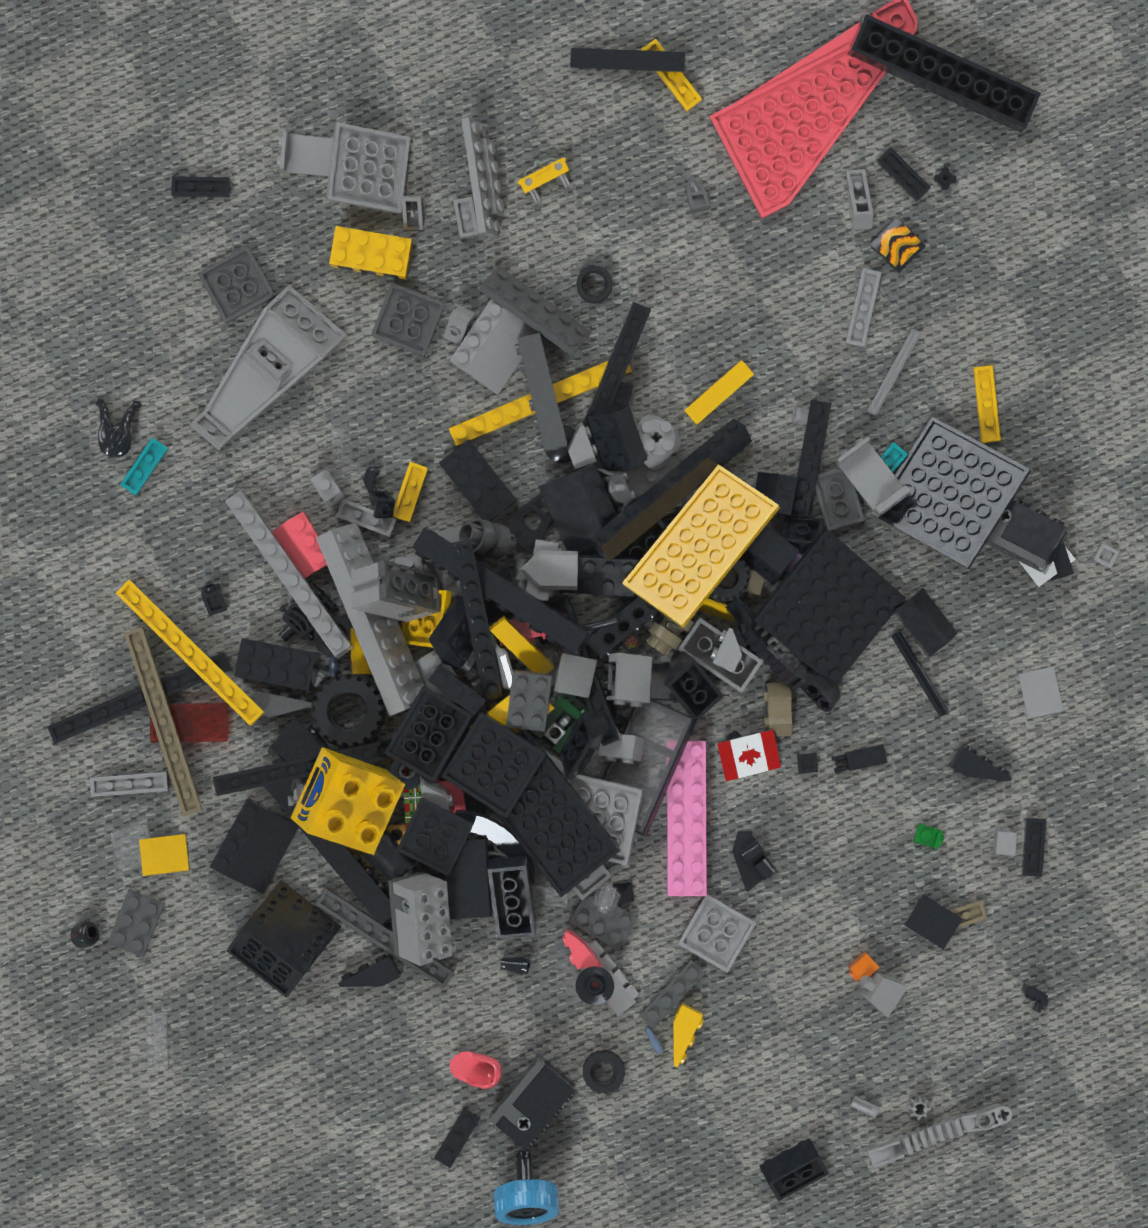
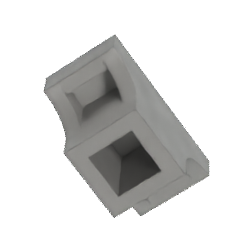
[444,305,475,345]

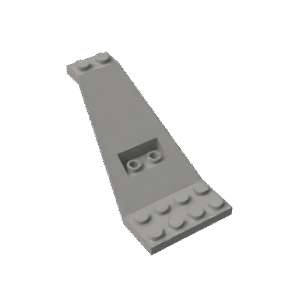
[190,285,346,451]

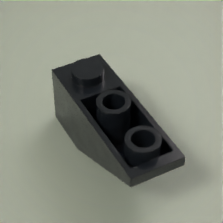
[949,746,1012,781]
[338,954,401,987]

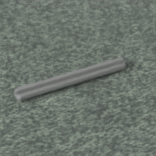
[868,329,921,416]

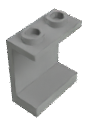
[607,653,652,707]

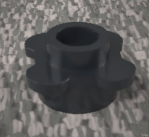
[934,167,957,190]

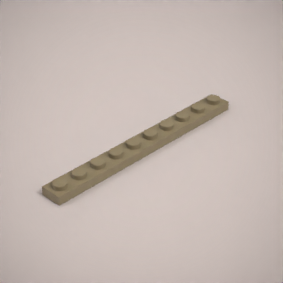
[124,627,203,817]

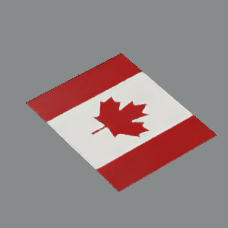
[717,730,781,781]

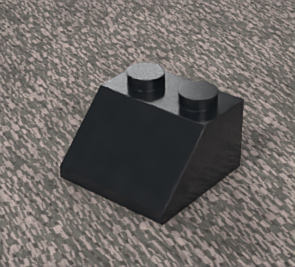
[755,472,798,516]

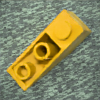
[673,1003,704,1068]

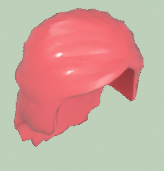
[449,1051,502,1089]

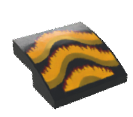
[870,218,926,273]

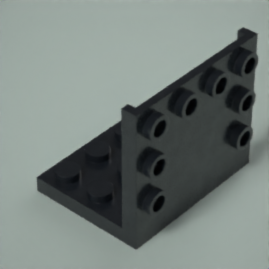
[226,880,341,998]

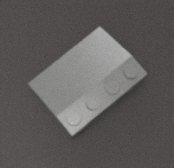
[449,299,539,395]

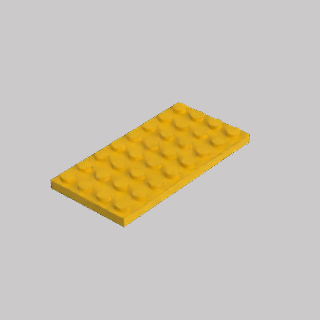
[623,464,780,628]

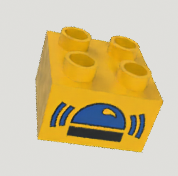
[291,747,405,855]

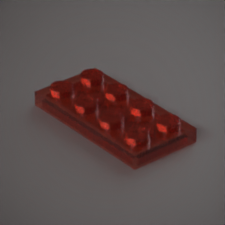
[150,703,228,743]

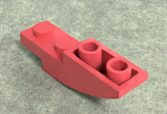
[563,929,603,987]

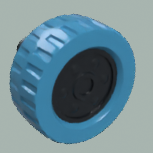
[494,1151,559,1225]

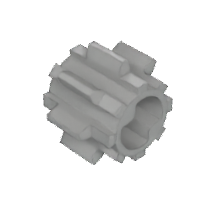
[906,1095,931,1121]

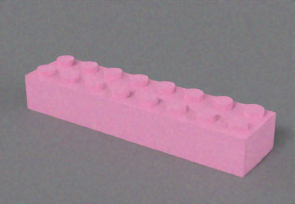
[666,740,707,896]

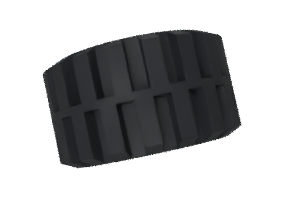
[709,558,751,602]

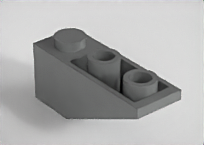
[254,688,312,717]

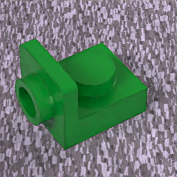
[913,823,944,849]

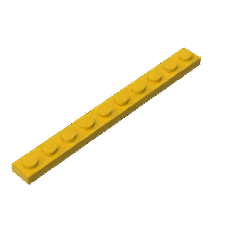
[449,361,632,447]
[116,580,265,726]

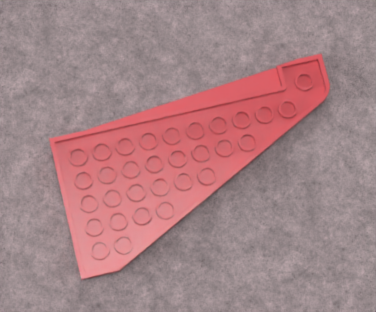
[709,0,918,219]

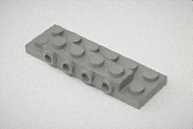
[462,117,504,238]

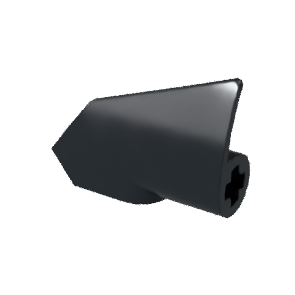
[732,831,777,892]

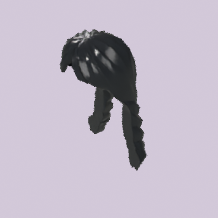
[96,399,142,458]

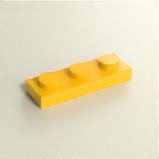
[393,462,429,522]

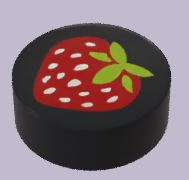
[622,633,641,652]

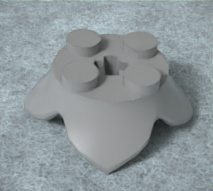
[637,415,681,471]

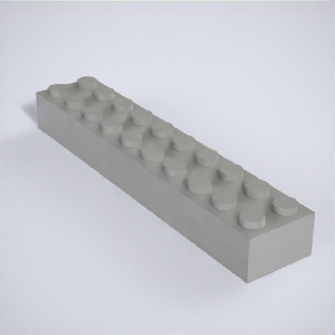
[316,522,424,716]

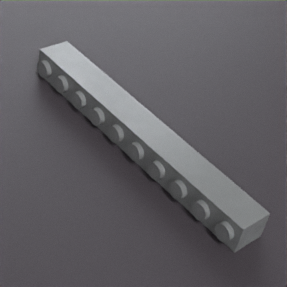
[225,490,354,659]

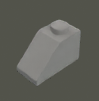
[420,775,454,811]

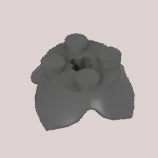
[597,468,636,512]

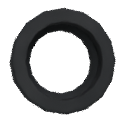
[576,265,613,304]

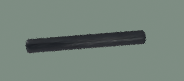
[892,631,948,716]

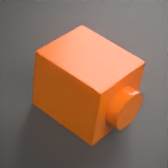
[848,951,880,982]

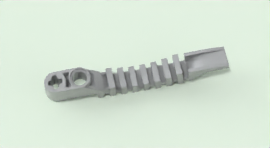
[866,1103,1012,1168]

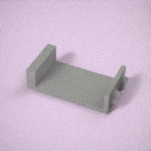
[277,130,333,177]
[836,437,910,517]

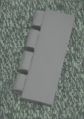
[581,940,639,1016]

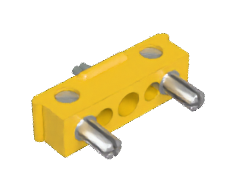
[517,158,570,203]

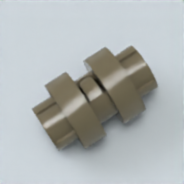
[647,612,696,656]

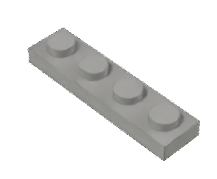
[845,268,882,348]
[90,771,169,797]

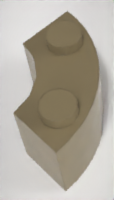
[763,682,792,737]

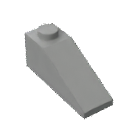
[846,169,874,230]

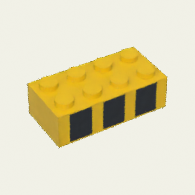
[329,226,413,280]

